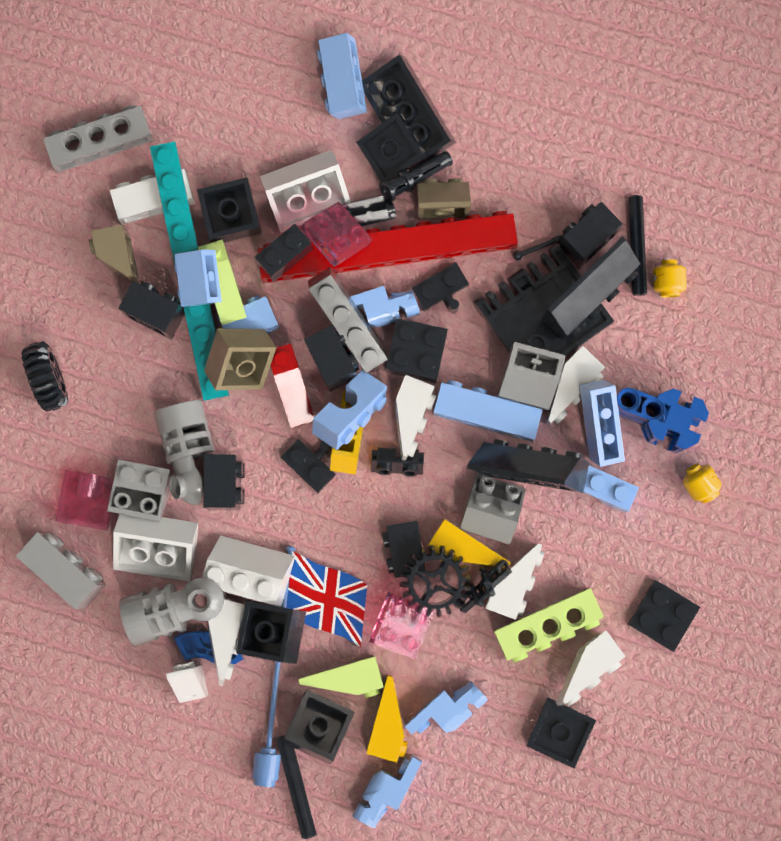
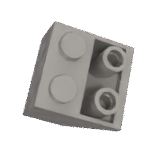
[498,342,566,410]
[107,460,174,521]
[460,474,526,544]

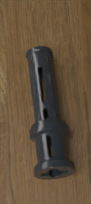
[379,151,453,202]

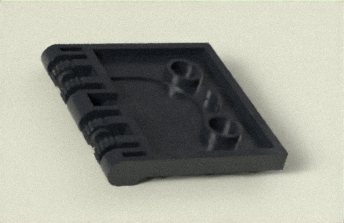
[473,244,614,357]

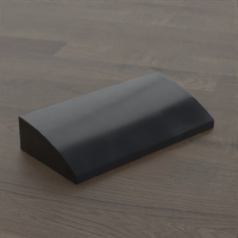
[362,54,456,169]

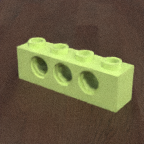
[493,588,604,663]

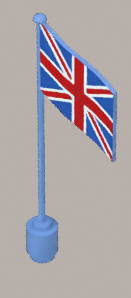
[252,546,367,787]

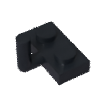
[412,263,469,314]
[280,439,336,494]

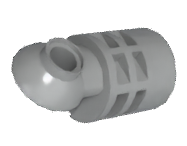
[154,400,215,505]
[119,578,224,646]

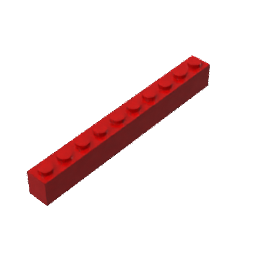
[257,211,518,284]

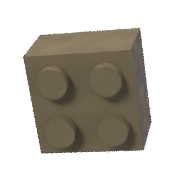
[204,329,276,390]

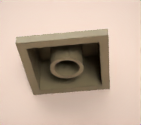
[417,178,471,219]
[89,225,140,284]

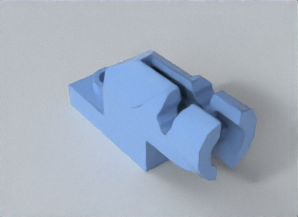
[351,286,420,327]
[405,681,488,735]
[353,755,422,828]

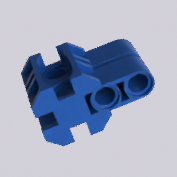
[617,388,709,453]

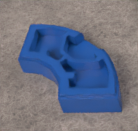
[173,631,244,664]

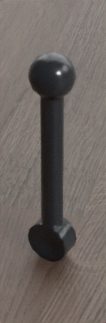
[512,235,562,261]

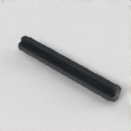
[628,195,647,296]
[276,735,317,839]

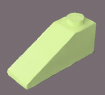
[198,239,247,325]
[298,656,384,698]

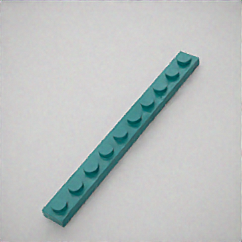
[150,141,230,401]

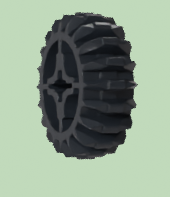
[21,341,68,412]
[399,545,471,617]

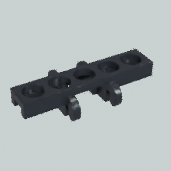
[456,559,512,613]

